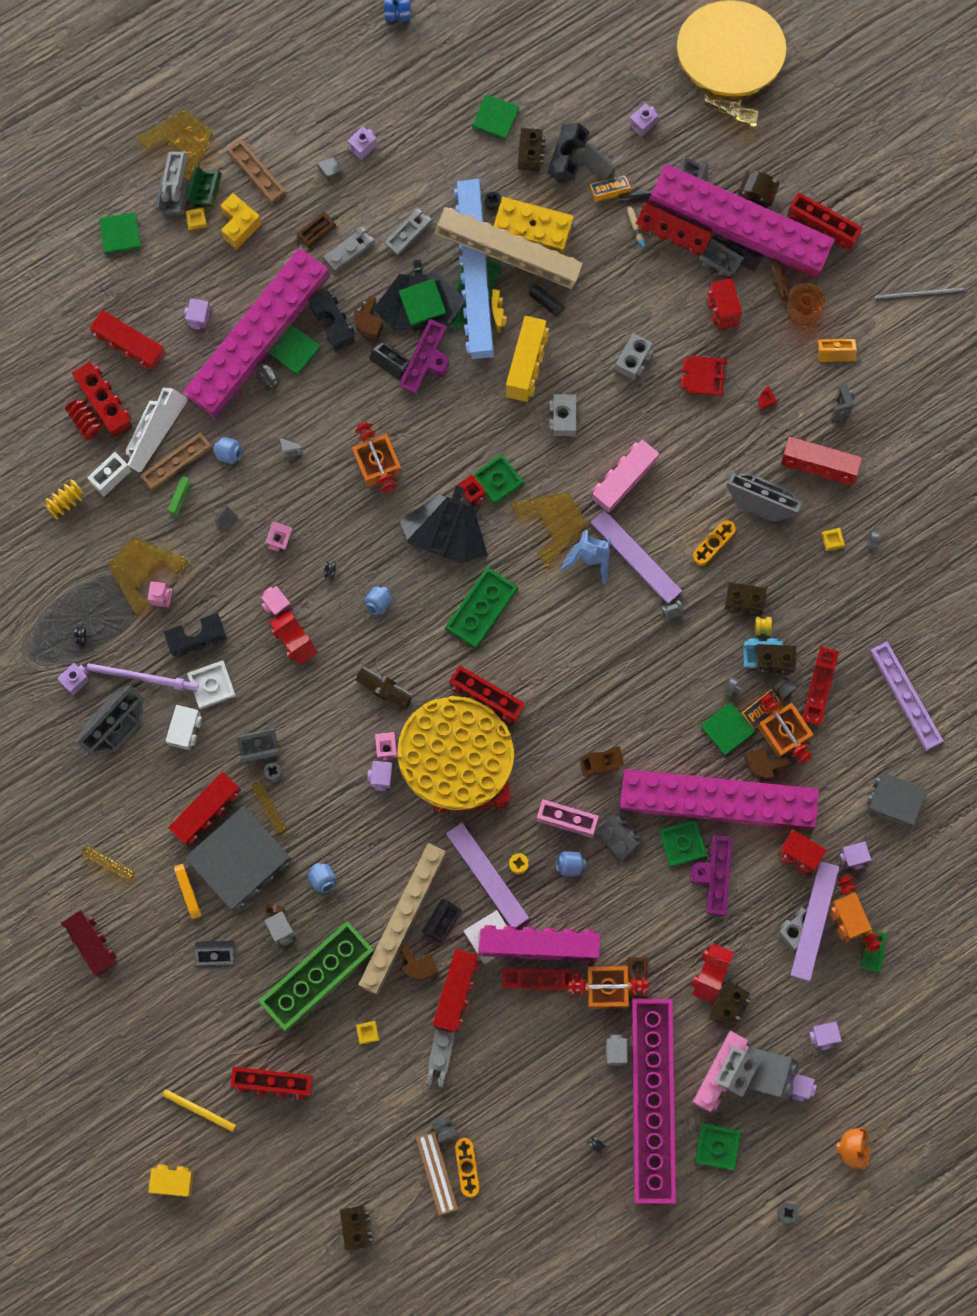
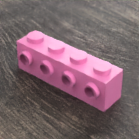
[592,439,659,513]
[692,1031,749,1113]

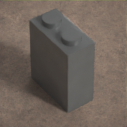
[866,772,927,828]
[746,1047,799,1101]

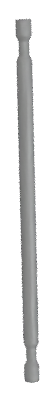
[875,288,964,299]

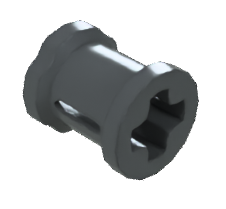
[661,600,685,623]
[264,763,283,783]

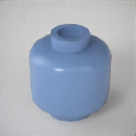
[214,437,243,464]
[364,587,393,615]
[556,851,586,877]
[308,863,337,893]

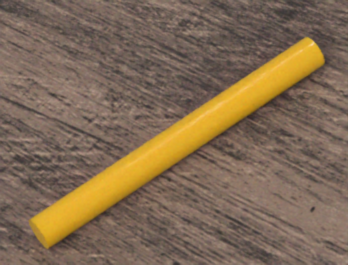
[162,1089,236,1132]

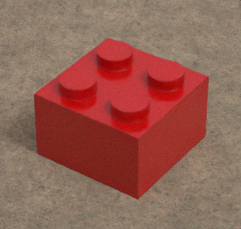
[706,278,742,331]
[777,829,827,875]

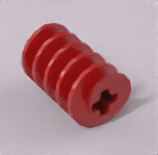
[65,399,103,441]

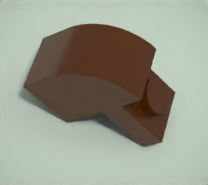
[354,295,384,342]
[580,746,624,777]
[744,748,790,781]
[399,943,439,981]

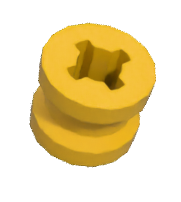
[755,617,772,636]
[509,853,529,875]

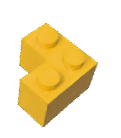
[220,193,262,250]

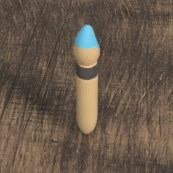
[627,207,646,247]

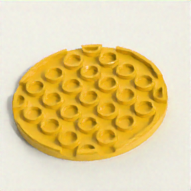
[677,1,786,97]
[397,696,514,810]

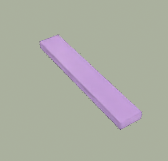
[590,510,682,605]
[870,642,944,751]
[446,823,529,927]
[790,861,839,981]

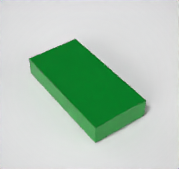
[861,931,887,973]

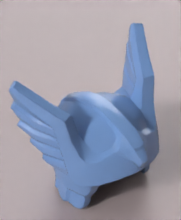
[560,530,611,585]

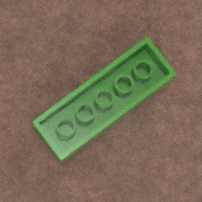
[258,921,374,1033]

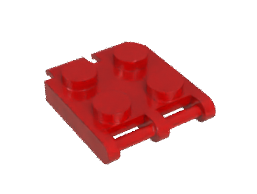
[680,355,727,397]

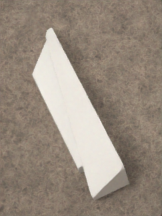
[126,388,188,472]

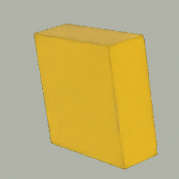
[185,208,207,230]
[821,528,845,551]
[356,1021,379,1045]

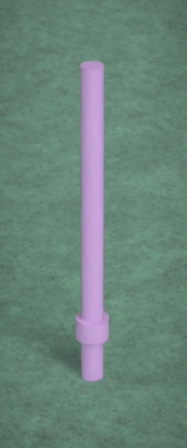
[87,663,199,691]

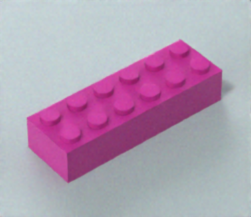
[478,925,600,962]

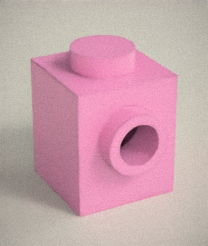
[261,586,292,618]

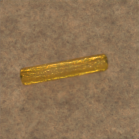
[252,780,286,834]
[82,845,135,880]

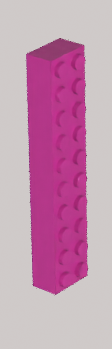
[648,163,835,278]
[183,248,330,419]
[620,769,819,831]
[632,999,676,1204]

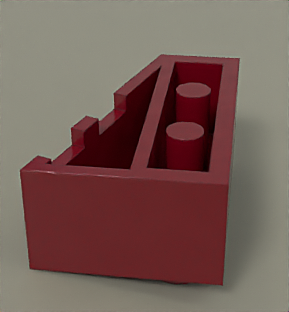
[61,910,117,977]

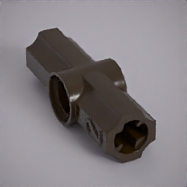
[355,666,413,709]

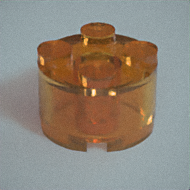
[786,283,825,327]

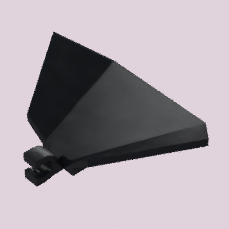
[373,260,466,330]
[400,485,488,564]

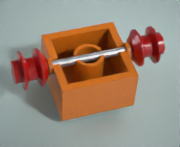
[352,422,402,494]
[757,694,814,765]
[828,875,883,953]
[568,966,648,1009]

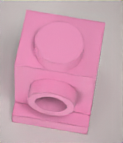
[265,522,292,552]
[147,581,173,608]
[375,732,397,762]

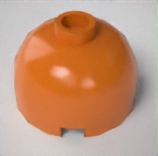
[837,1128,870,1169]

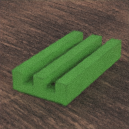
[168,476,191,518]

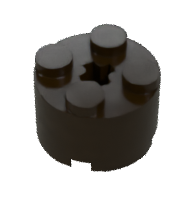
[738,170,780,209]

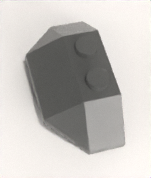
[726,473,803,522]
[76,685,144,755]

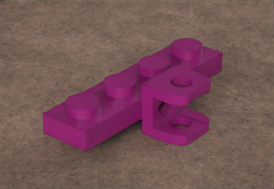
[399,319,449,394]
[690,835,732,916]

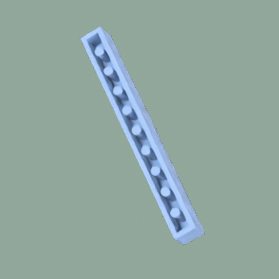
[454,179,494,359]

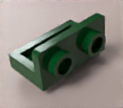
[186,166,222,207]

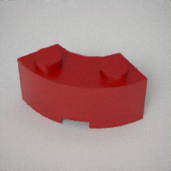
[269,610,318,666]
[691,943,734,1004]

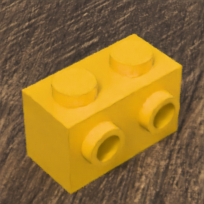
[148,1164,194,1197]

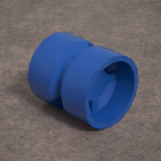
[384,0,411,22]

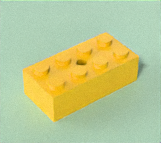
[493,197,574,255]
[506,316,549,402]

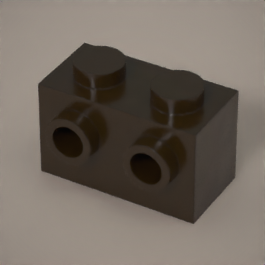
[518,128,546,171]
[724,582,767,616]
[755,644,796,675]
[708,981,751,1029]
[340,1206,373,1250]

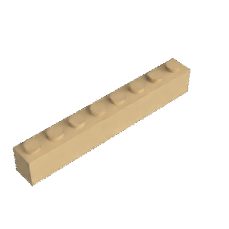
[434,207,582,289]
[358,843,446,995]

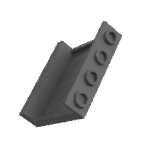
[185,806,292,912]

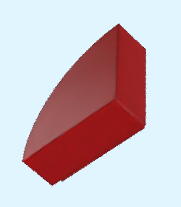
[758,386,777,411]

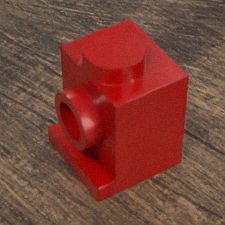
[457,474,486,506]

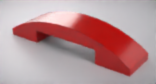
[803,646,839,726]
[502,968,581,990]

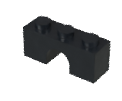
[547,122,590,182]
[308,289,355,352]
[163,613,227,657]

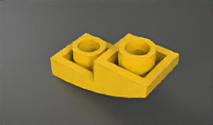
[492,289,507,333]

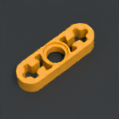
[692,520,736,566]
[174,864,202,920]
[455,1138,479,1197]

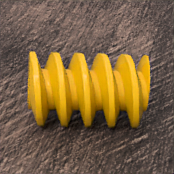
[44,479,86,520]

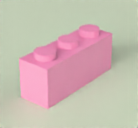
[537,799,599,838]

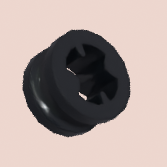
[485,191,501,210]
[324,561,336,578]
[74,627,87,644]
[587,1135,607,1154]

